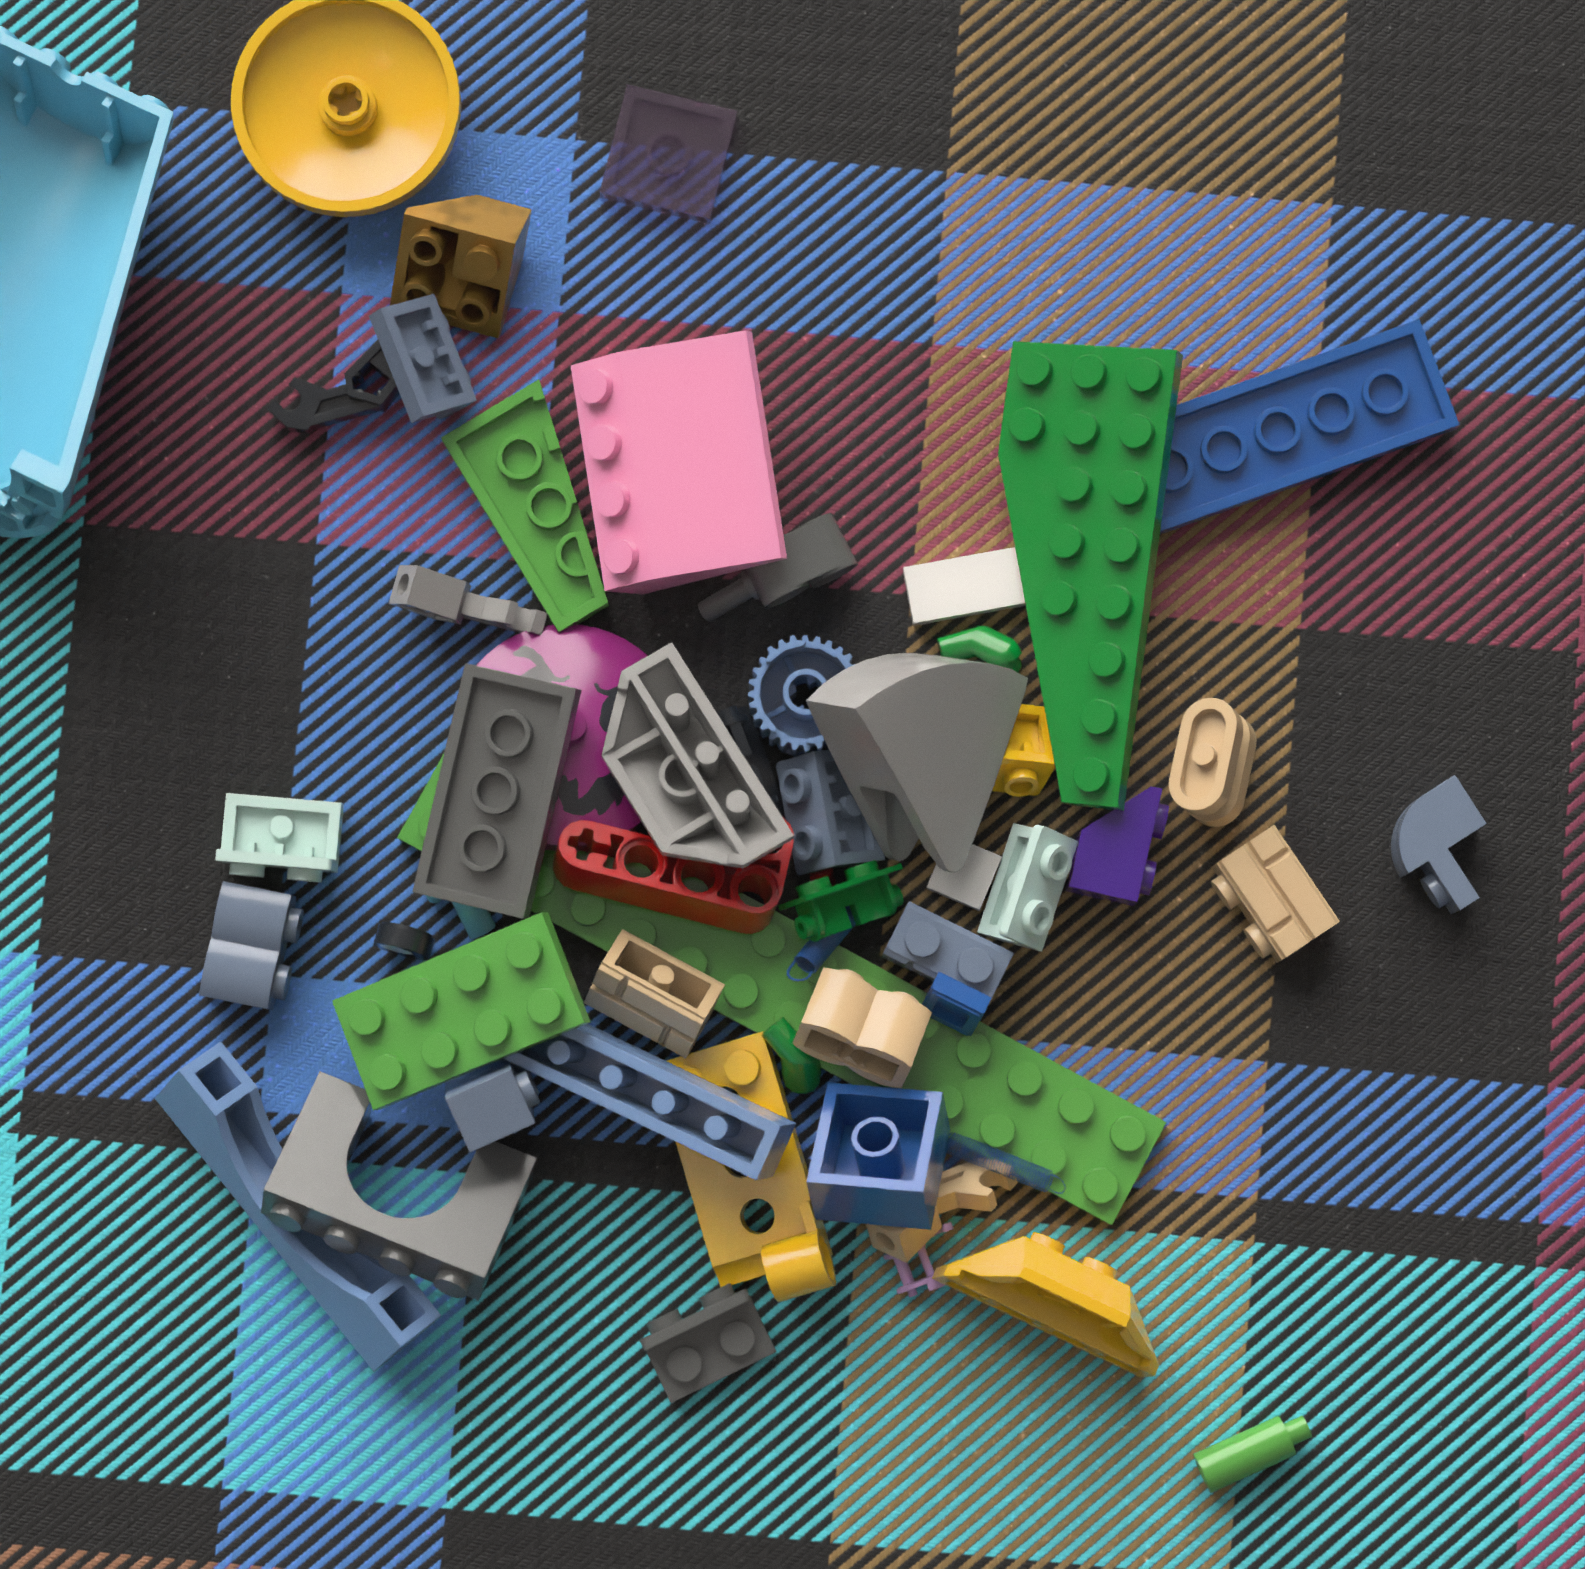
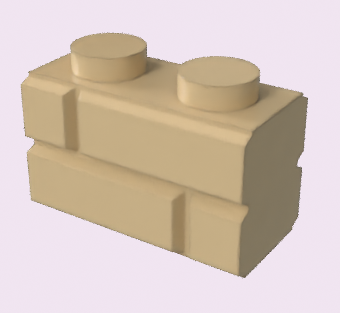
[1211,825,1340,963]
[584,929,725,1058]

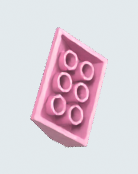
[571,330,787,595]

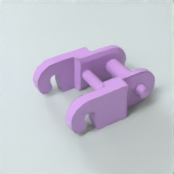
[883,1221,954,1297]

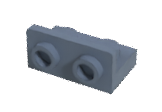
[369,294,477,423]
[776,750,885,875]

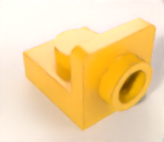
[992,704,1055,797]

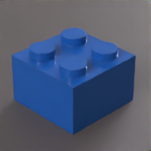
[806,1082,950,1230]

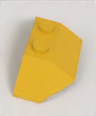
[932,1232,1159,1377]

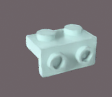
[215,793,344,882]
[977,823,1078,952]

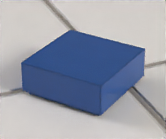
[922,972,992,1036]

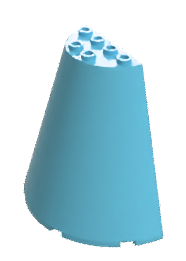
[0,26,174,538]

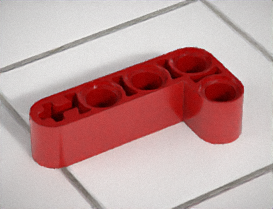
[553,817,794,934]

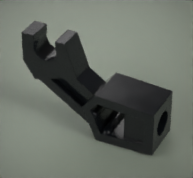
[267,340,400,434]

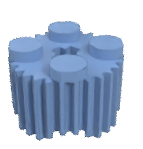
[748,635,855,757]

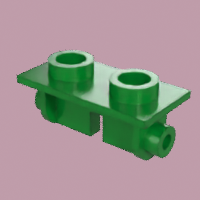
[778,860,903,942]

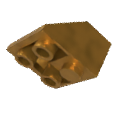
[390,194,532,339]

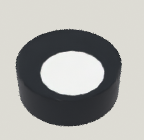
[373,922,435,960]

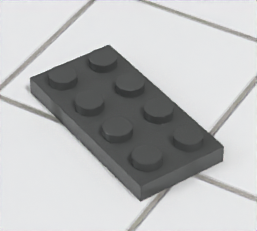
[412,663,582,919]

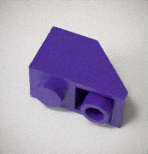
[1065,786,1169,906]

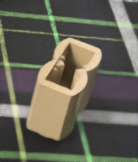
[792,968,932,1088]

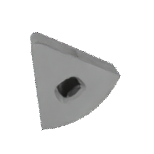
[806,653,1028,873]

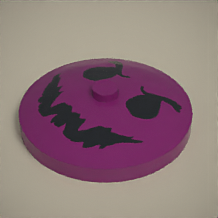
[476,624,647,852]

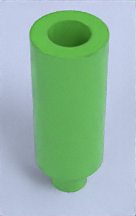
[1193,1416,1312,1493]

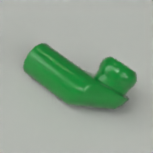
[937,626,1022,673]
[762,1017,822,1094]

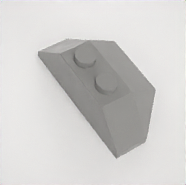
[602,642,794,868]

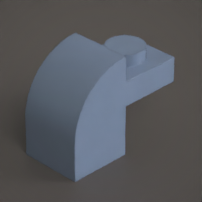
[1391,775,1487,914]

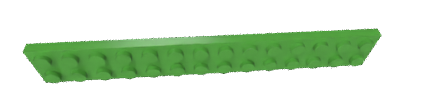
[397,754,1167,1225]

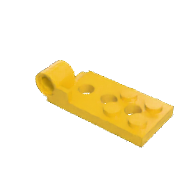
[667,1031,836,1302]

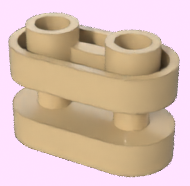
[1169,698,1256,827]

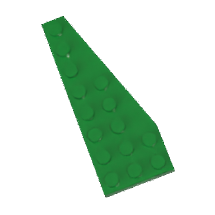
[998,341,1183,811]

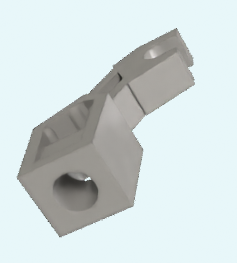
[389,565,547,635]

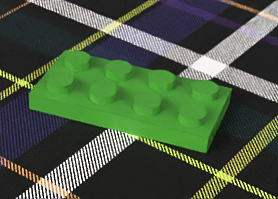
[332,912,590,1110]

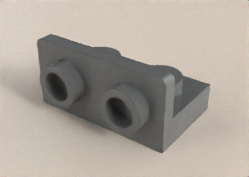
[639,1283,777,1403]

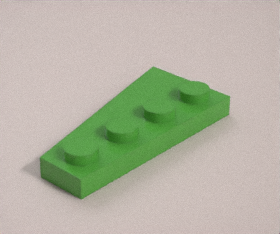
[441,379,609,632]

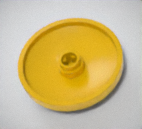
[231,0,461,217]

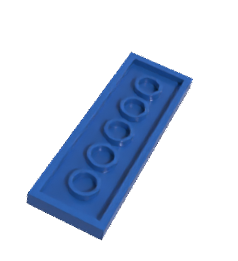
[1160,319,1460,534]

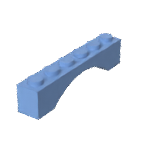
[155,1042,441,1371]

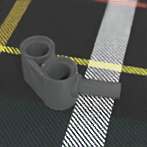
[698,513,858,622]

